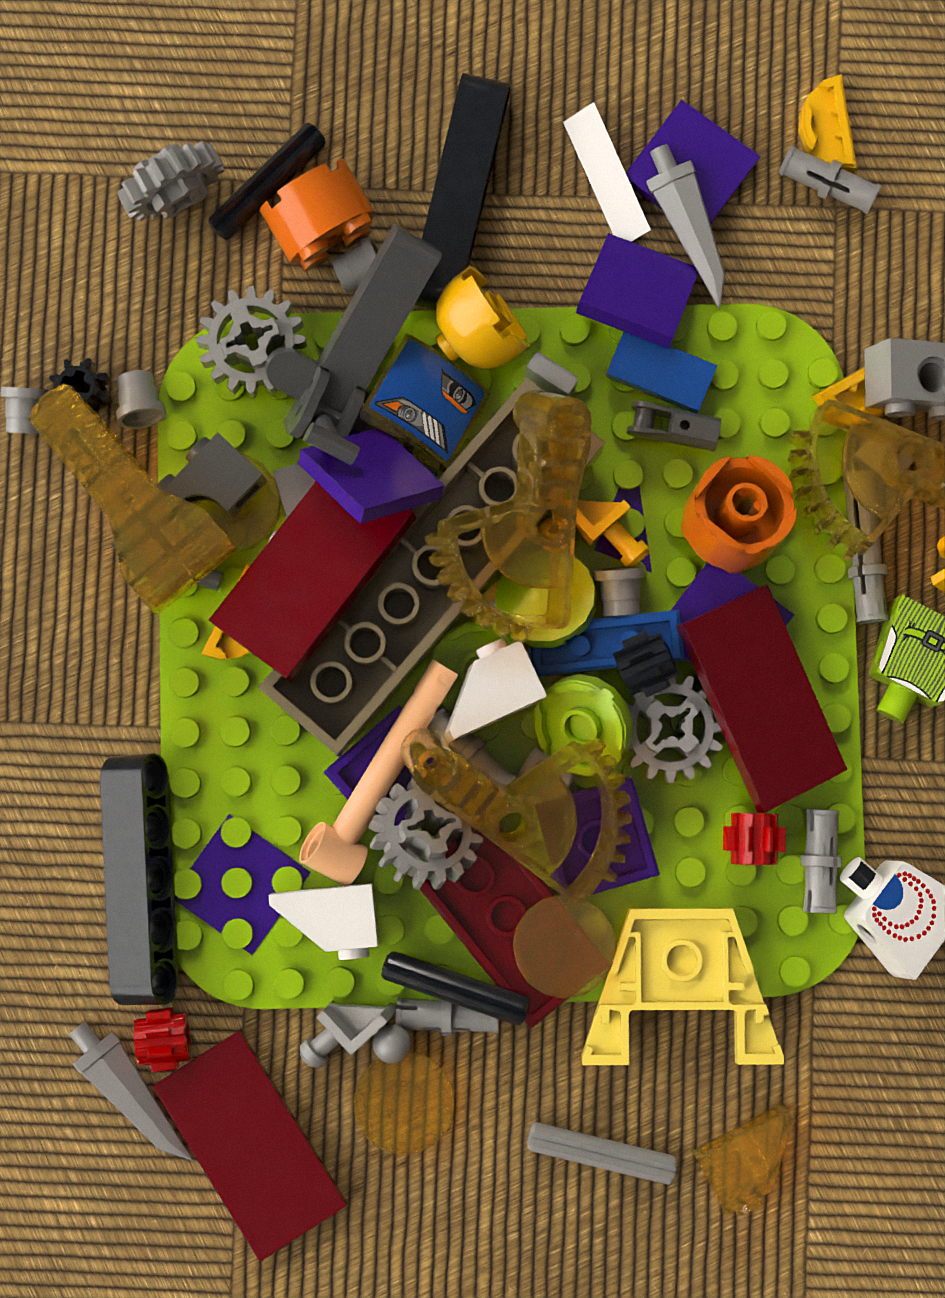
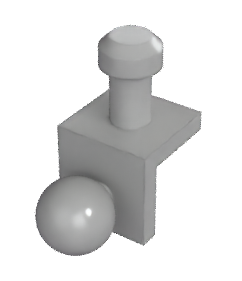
[300,1001,411,1068]

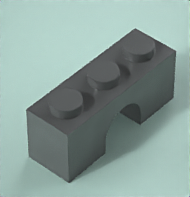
[111,433,268,591]

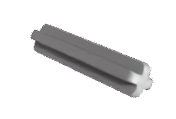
[527,1122,677,1185]

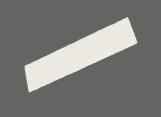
[563,102,651,242]

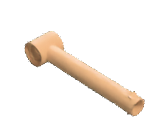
[299,659,458,886]

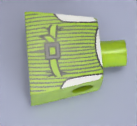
[868,594,945,724]

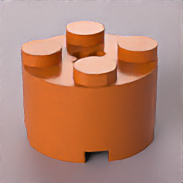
[259,159,376,271]
[681,455,797,574]

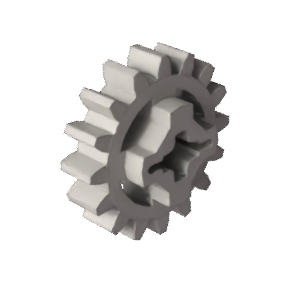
[117,141,224,221]
[196,286,307,398]
[627,675,723,783]
[369,777,483,890]

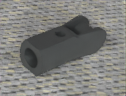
[626,401,722,451]

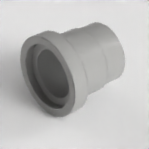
[332,235,379,294]
[116,370,167,429]
[0,387,52,434]
[593,566,644,616]

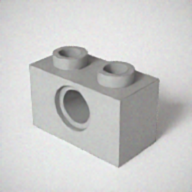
[864,338,945,421]

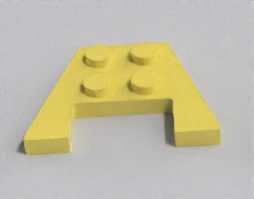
[581,908,784,1065]

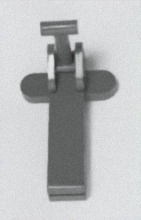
[265,223,442,465]

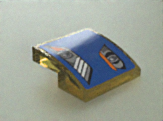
[359,333,491,473]

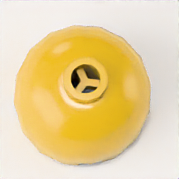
[435,266,530,369]

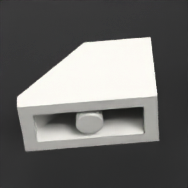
[444,638,547,744]
[268,882,380,960]

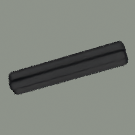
[209,123,326,240]
[381,951,530,1026]

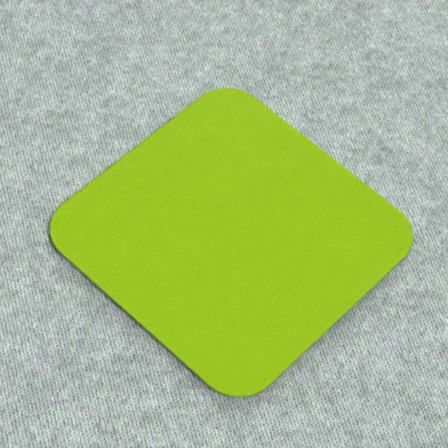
[157,303,865,1009]

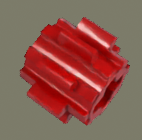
[723,813,786,865]
[133,1007,191,1073]

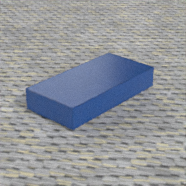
[605,332,718,414]

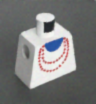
[840,857,945,980]

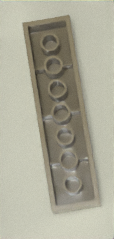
[258,377,605,757]

